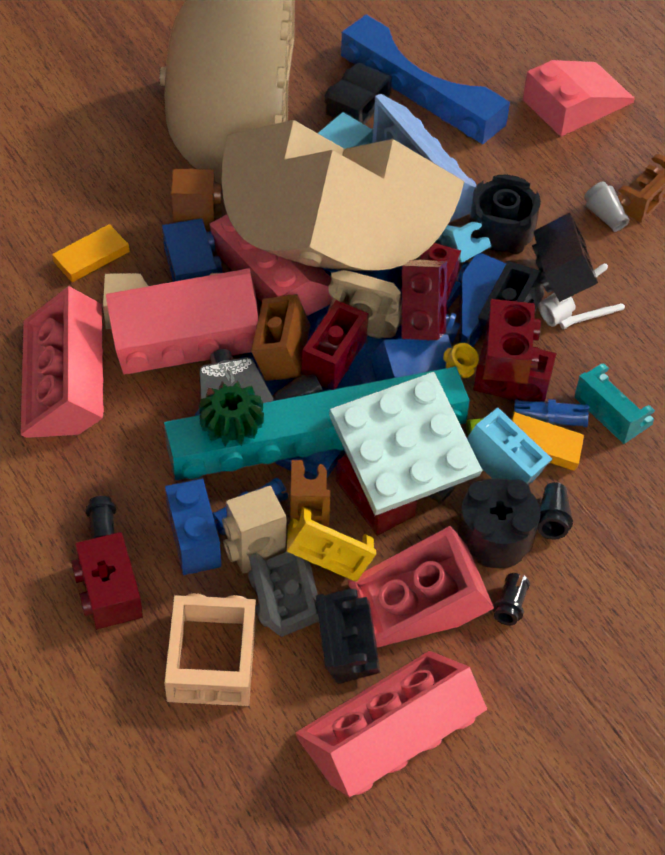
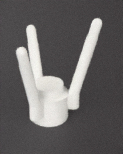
[538,263,625,329]

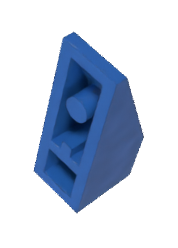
[458,253,506,347]

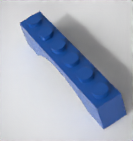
[341,14,510,145]

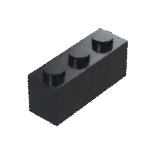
[532,213,598,302]

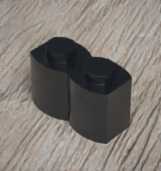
[324,63,392,125]

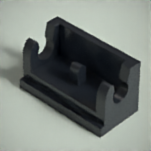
[316,589,381,684]

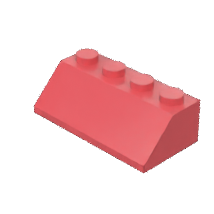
[209,214,333,316]
[106,268,260,375]
[21,286,104,438]
[295,651,487,797]

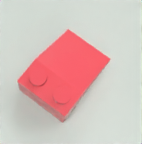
[523,60,635,137]
[347,526,494,647]

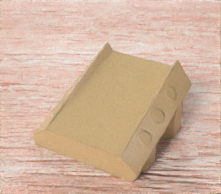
[328,270,402,339]

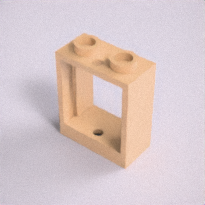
[165,593,256,706]

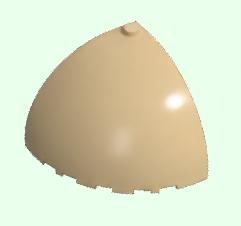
[160,0,295,184]
[222,120,464,271]

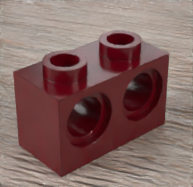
[402,260,447,340]
[483,299,541,384]
[473,336,557,402]

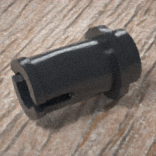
[85,496,116,539]
[492,573,530,626]

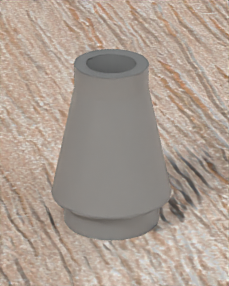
[584,182,630,232]

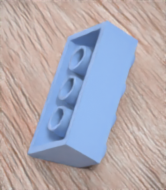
[372,94,477,223]

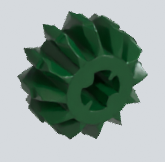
[199,380,264,447]

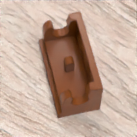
[618,154,665,223]
[290,460,331,528]

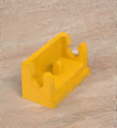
[287,506,376,582]

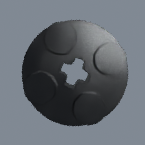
[469,174,541,254]
[458,478,540,568]

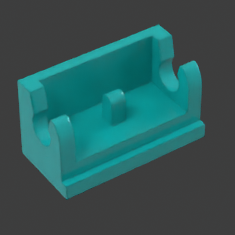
[574,363,655,444]

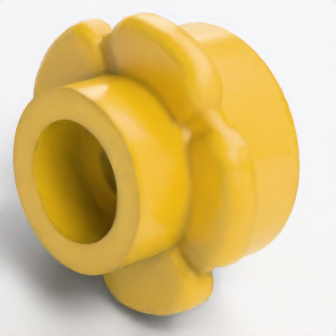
[443,343,479,378]

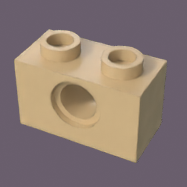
[222,485,286,574]

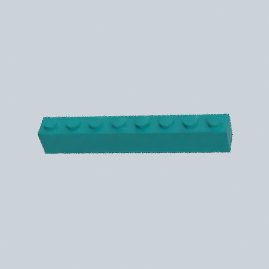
[164,366,470,481]

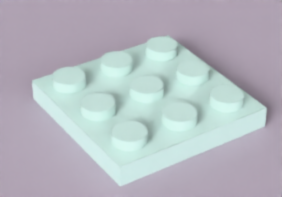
[329,372,482,516]

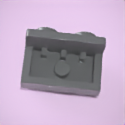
[248,552,319,637]

